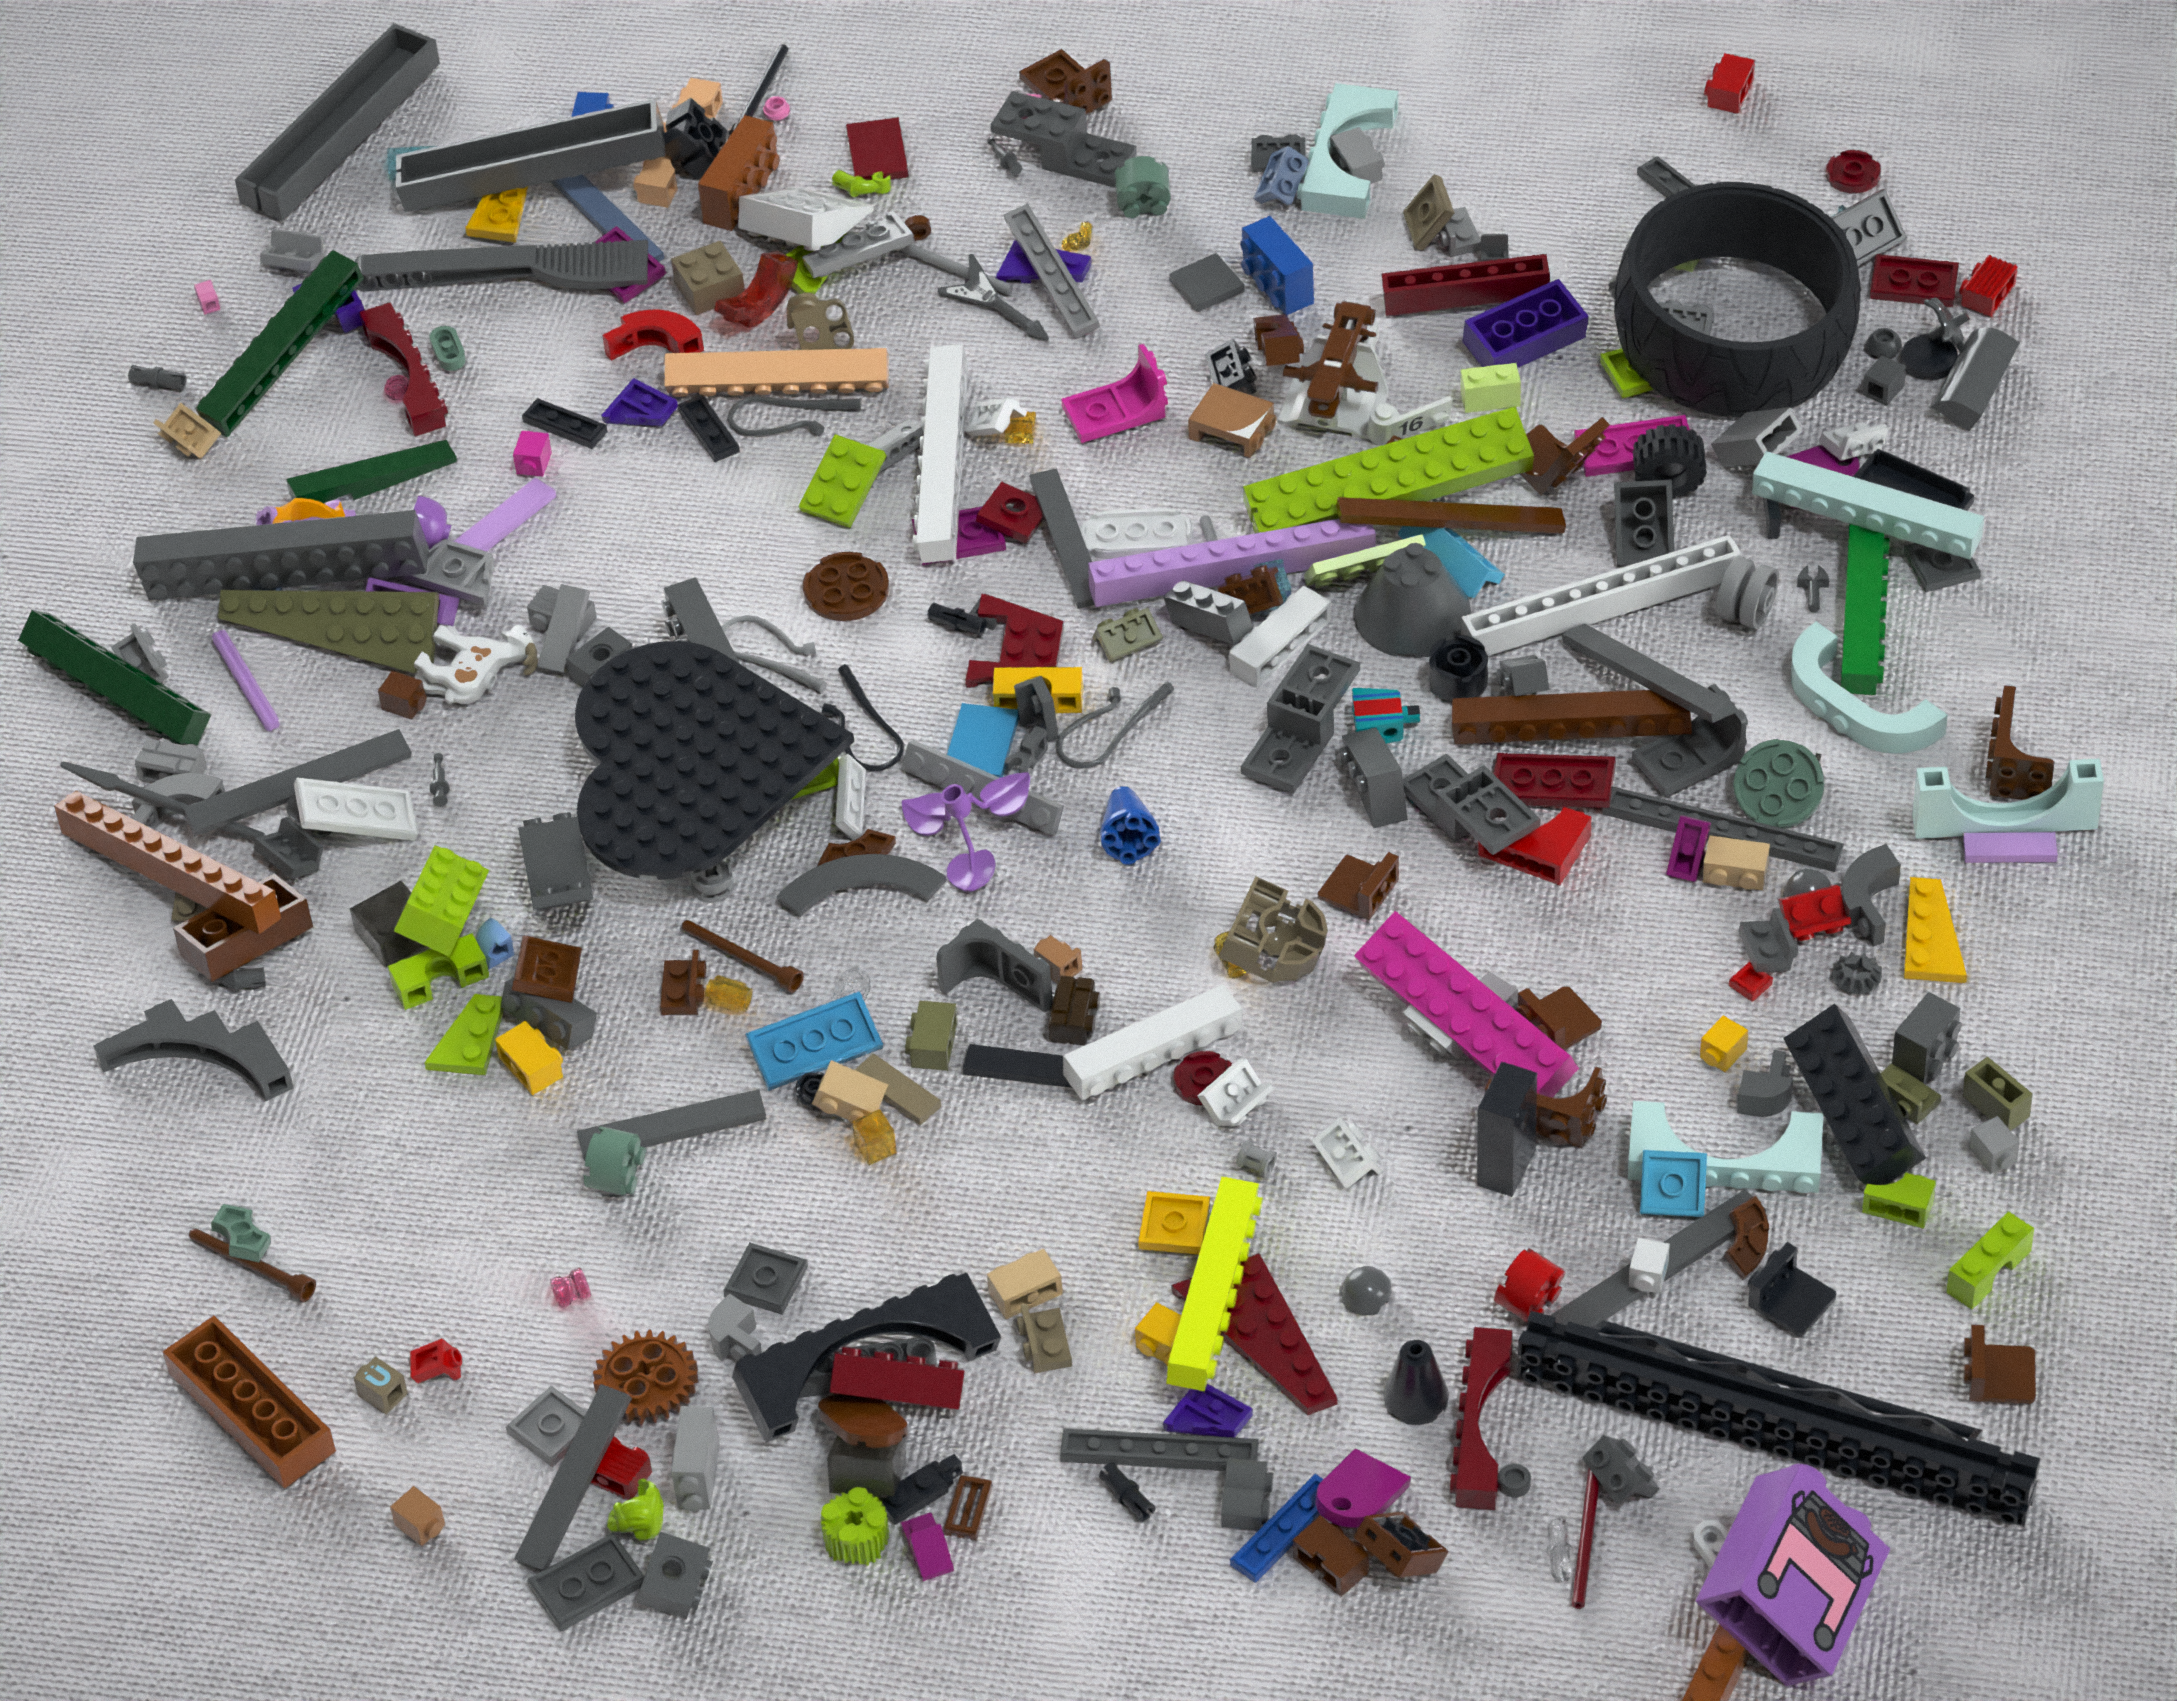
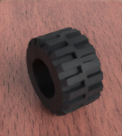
[1633,424,1707,498]

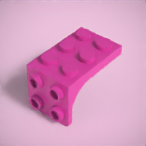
[1061,343,1168,443]

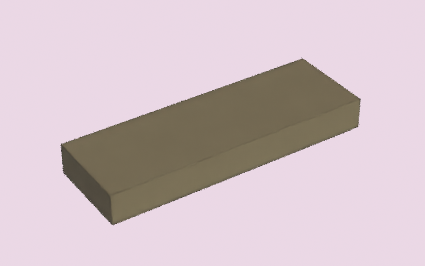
[854,1053,942,1125]

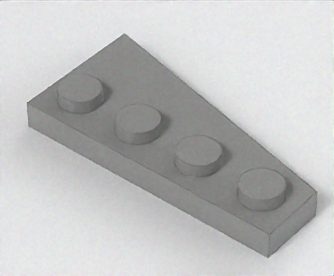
[803,210,915,278]

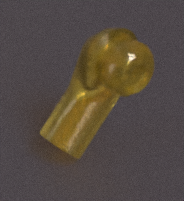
[1062,222,1093,252]

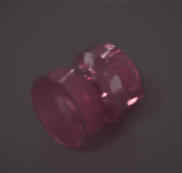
[550,1267,591,1309]

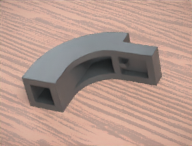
[1842,844,1901,947]

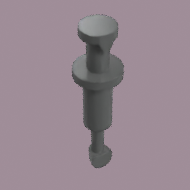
[987,136,1022,175]
[430,753,450,807]

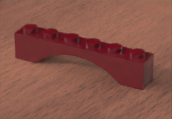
[359,302,448,437]
[1450,1327,1513,1511]

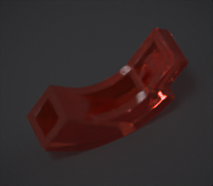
[714,251,799,328]

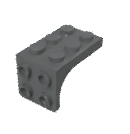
[1632,684,1748,797]
[936,918,1053,1012]

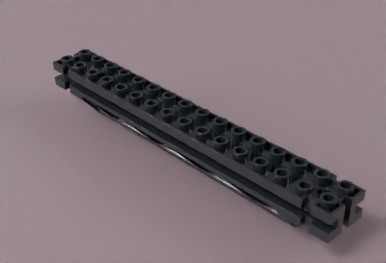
[1518,1310,2041,1527]

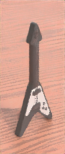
[937,254,1049,341]

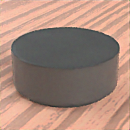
[1498,1464,1531,1498]

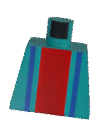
[1352,688,1420,744]

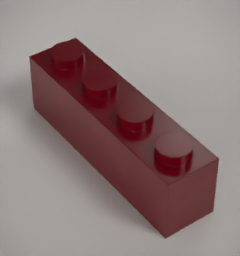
[830,1347,965,1410]

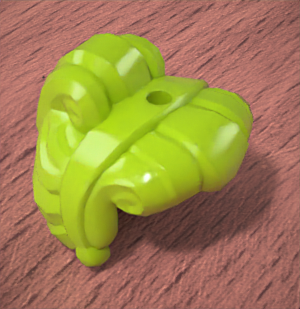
[607,1479,664,1541]

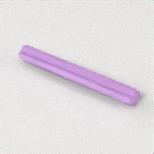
[212,630,280,731]

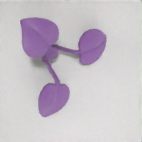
[902,772,1030,892]

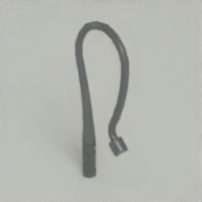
[727,396,862,436]
[1056,681,1174,768]

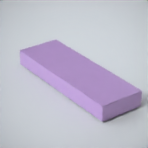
[1963,832,2058,863]

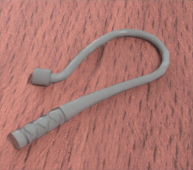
[721,615,827,692]

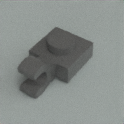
[1005,726,1048,773]

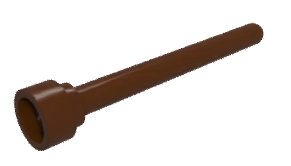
[681,920,804,993]
[189,1228,316,1302]

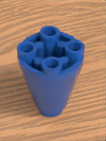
[1100,786,1161,865]

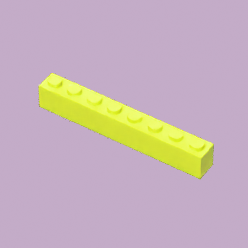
[1166,1176,1263,1392]

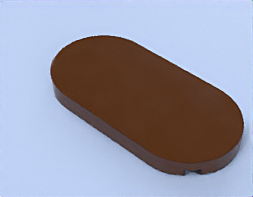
[818,1394,908,1448]

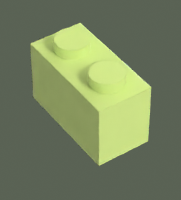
[1460,363,1521,413]

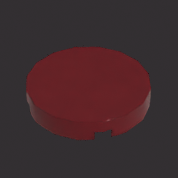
[1826,150,1881,194]
[1173,1051,1232,1106]

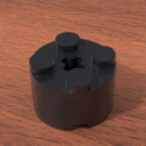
[1429,635,1488,702]

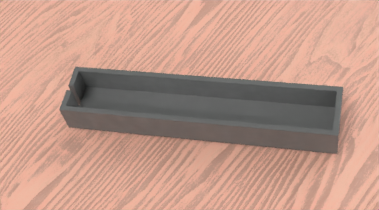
[235,23,440,221]
[396,98,665,212]
[133,510,429,600]

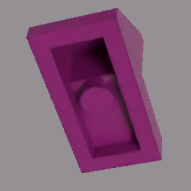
[1666,815,1711,882]
[900,1512,954,1581]

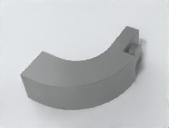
[130,773,225,830]

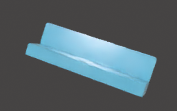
[1398,526,1505,598]

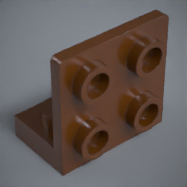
[1318,852,1399,920]

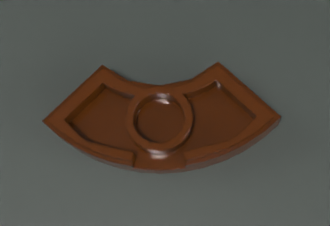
[817,829,896,866]

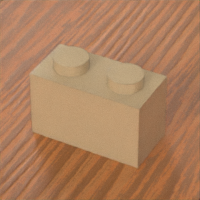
[1703,835,1770,891]
[812,1060,888,1129]
[987,1248,1063,1319]

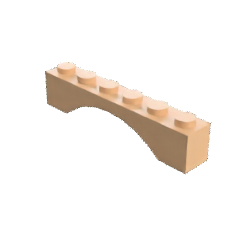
[634,78,723,208]

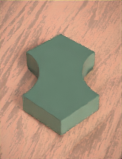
[211,1204,271,1262]

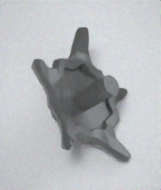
[1924,298,1970,352]

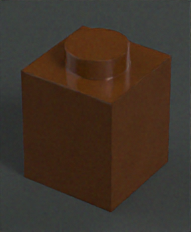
[378,671,427,720]

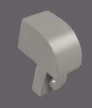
[709,1293,762,1361]

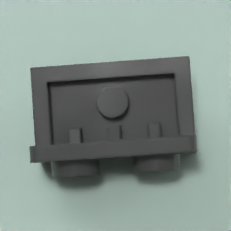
[253,817,323,879]
[1583,1435,1660,1505]

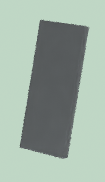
[1931,327,2020,431]

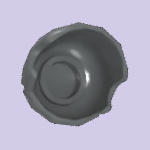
[1783,868,1832,898]
[1341,1266,1392,1315]

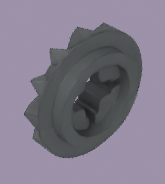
[1832,952,1882,994]

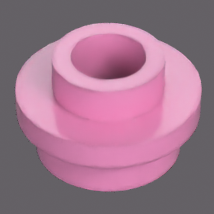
[763,96,790,121]

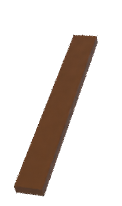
[1336,497,1566,534]

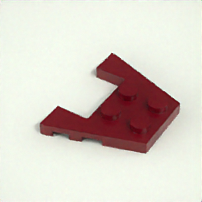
[966,593,1064,688]

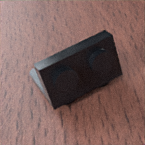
[1747,1242,1836,1336]

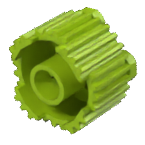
[821,1487,889,1566]

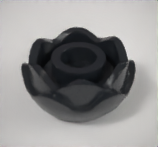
[796,1072,824,1107]

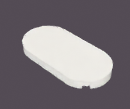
[1080,508,1194,559]

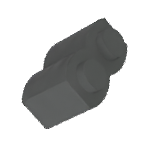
[1221,1459,1274,1530]

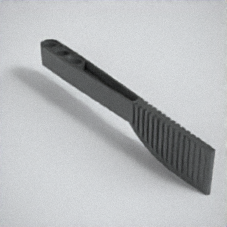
[355,240,648,291]

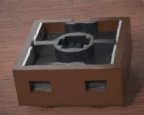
[1354,1511,1449,1578]

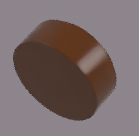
[904,215,931,241]

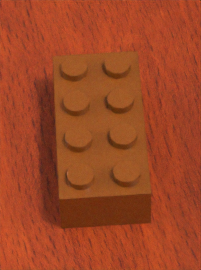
[698,115,780,231]

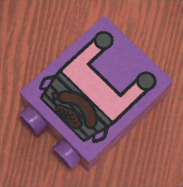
[1695,1463,1890,1686]

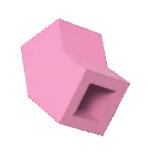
[194,280,221,315]

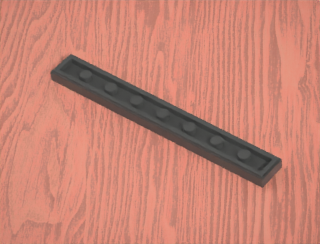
[1562,624,1735,723]
[182,729,412,836]
[1603,787,1844,872]
[1550,1189,1766,1328]

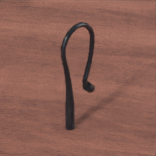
[822,664,904,771]

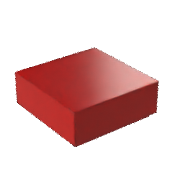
[1729,962,1773,1002]

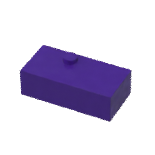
[1462,279,1589,368]

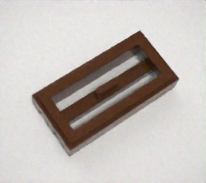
[944,1475,993,1541]

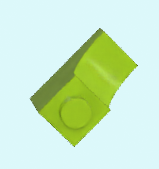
[1862,1173,1936,1229]

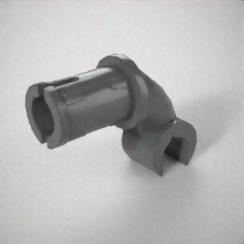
[217,967,266,992]

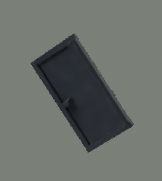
[1853,449,1975,511]

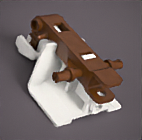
[1277,301,1389,440]

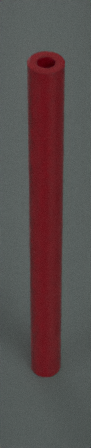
[1571,1467,1600,1609]

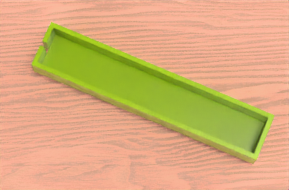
[1243,406,1534,533]

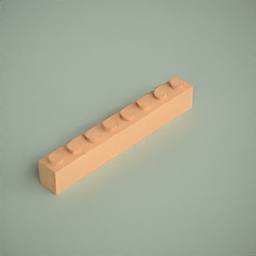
[665,348,889,397]

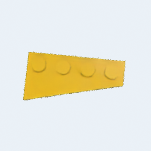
[1904,877,1967,983]

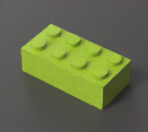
[394,845,489,956]

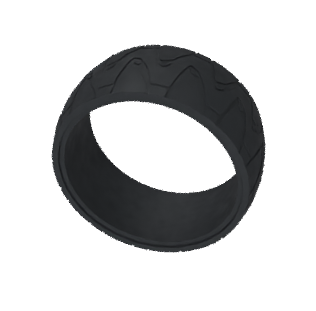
[1614,182,1861,417]

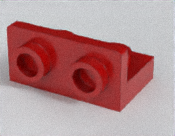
[1778,885,1851,941]

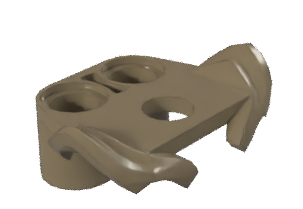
[786,293,854,350]

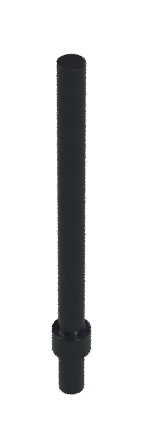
[729,44,789,137]

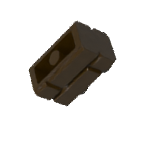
[1048,976,1100,1046]

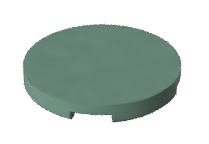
[1733,739,1825,829]

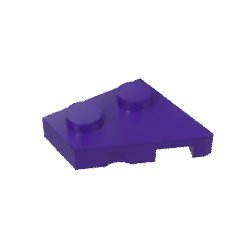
[601,378,678,426]
[1163,1383,1253,1438]

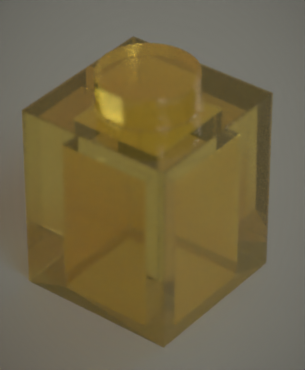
[852,1109,897,1166]

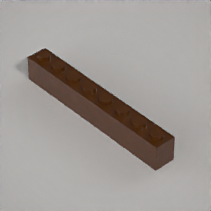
[1452,690,1692,744]

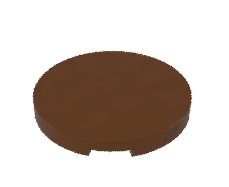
[803,552,889,621]

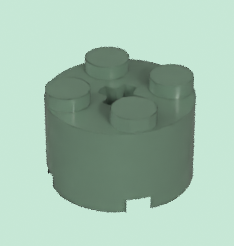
[1115,156,1171,218]
[584,1126,646,1196]

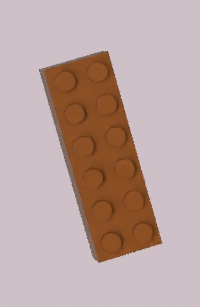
[162,1315,336,1489]

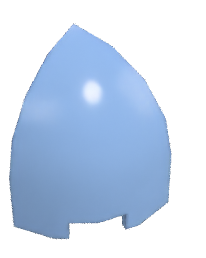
[476,918,515,969]

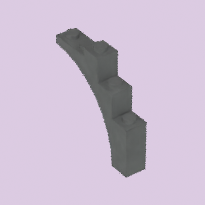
[93,999,294,1101]

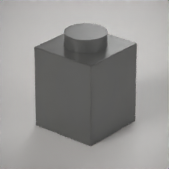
[1863,355,1906,406]

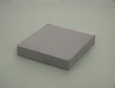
[506,1385,587,1467]

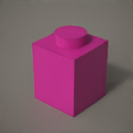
[513,430,552,477]

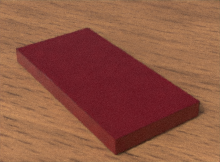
[1493,753,1616,808]

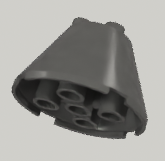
[1355,543,1471,658]

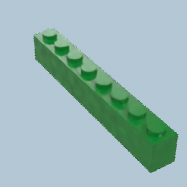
[1841,523,1890,695]

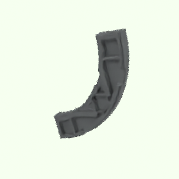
[777,854,947,917]

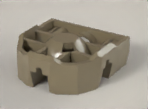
[1219,876,1328,983]

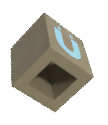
[353,1356,408,1415]

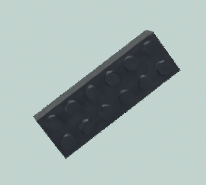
[1783,1003,1926,1186]

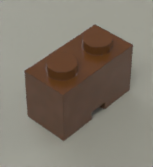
[1293,1516,1369,1597]

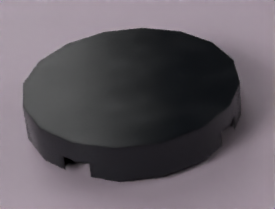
[1901,334,1958,380]

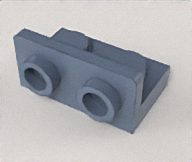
[1253,146,1309,205]

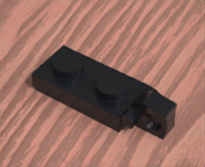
[875,1454,963,1525]

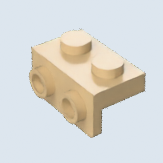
[153,402,221,459]

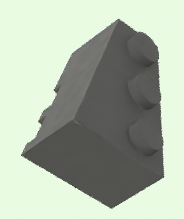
[1339,727,1408,828]

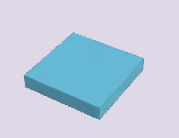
[1640,1150,1707,1217]

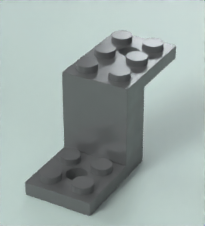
[518,812,593,911]

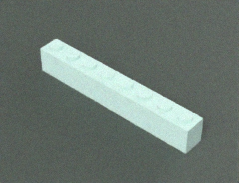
[1752,451,1984,559]

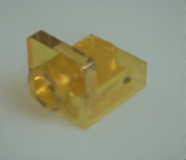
[1004,412,1037,444]

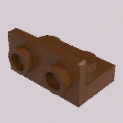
[1217,565,1284,614]
[660,949,707,1015]

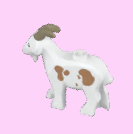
[414,624,538,704]

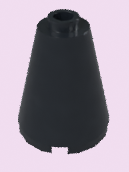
[1384,1340,1449,1425]

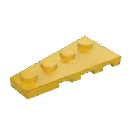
[465,186,528,242]

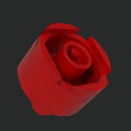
[1494,1248,1565,1322]

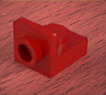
[410,1338,463,1383]

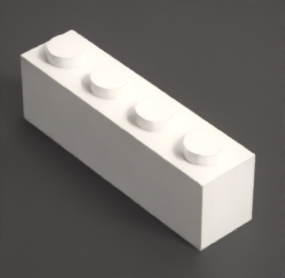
[1229,586,1331,688]

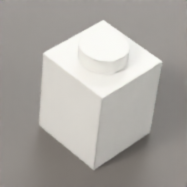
[1629,1238,1670,1293]

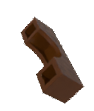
[1253,314,1304,366]

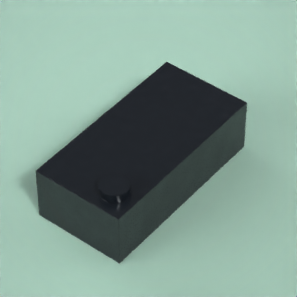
[1477,1061,1537,1197]

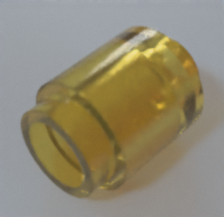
[705,975,753,1012]

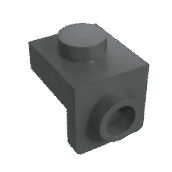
[1481,233,1509,261]

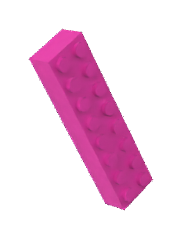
[1354,911,1579,1098]

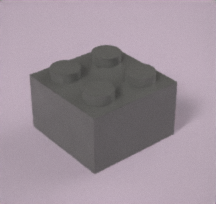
[1892,992,1962,1085]

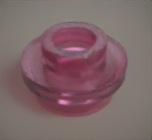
[384,375,409,400]

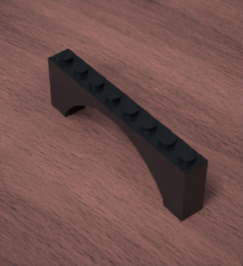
[732,1272,1001,1443]

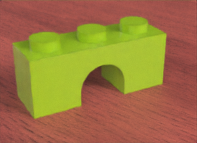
[388,933,490,1010]
[1946,1211,2034,1310]

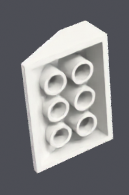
[739,187,873,251]

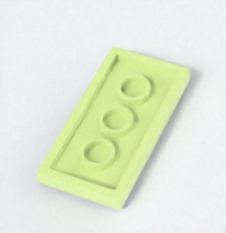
[1303,534,1426,588]

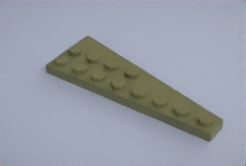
[218,590,439,674]

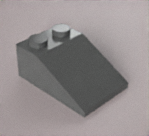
[1614,480,1675,567]

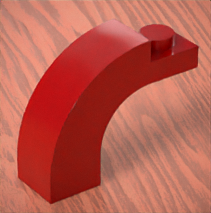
[602,309,704,361]

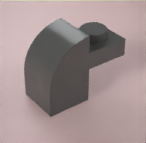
[1737,1050,1794,1117]

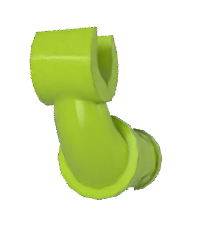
[832,170,891,197]

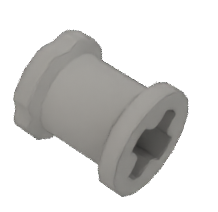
[1236,1140,1277,1178]

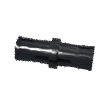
[927,602,987,636]
[1099,1463,1156,1521]

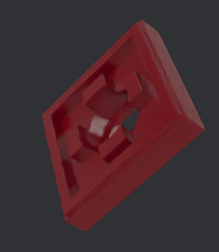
[976,481,1044,544]

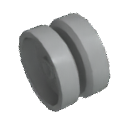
[1716,556,1779,629]

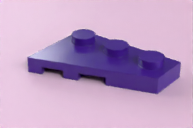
[996,240,1092,284]

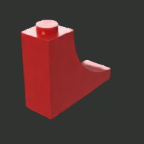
[1478,807,1592,886]

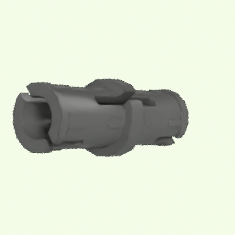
[128,365,187,391]

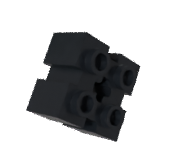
[664,98,728,180]

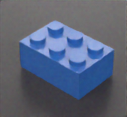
[1240,216,1314,315]

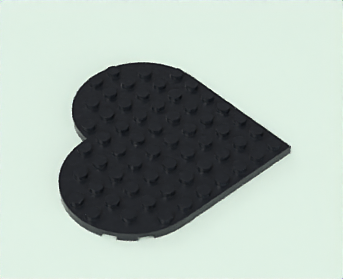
[575,641,855,880]

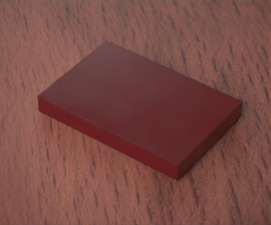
[846,117,909,180]
[1870,254,1959,308]

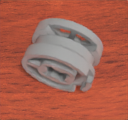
[690,860,734,903]

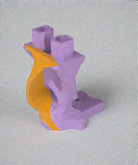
[256,498,356,525]

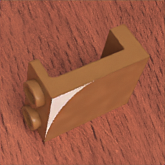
[1188,383,1277,458]

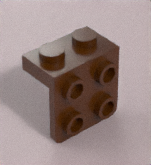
[1516,986,1602,1050]
[1963,1325,2036,1404]

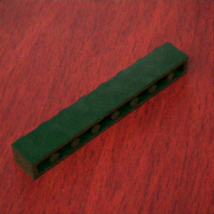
[195,249,364,438]
[18,610,211,746]

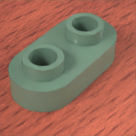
[429,326,466,371]

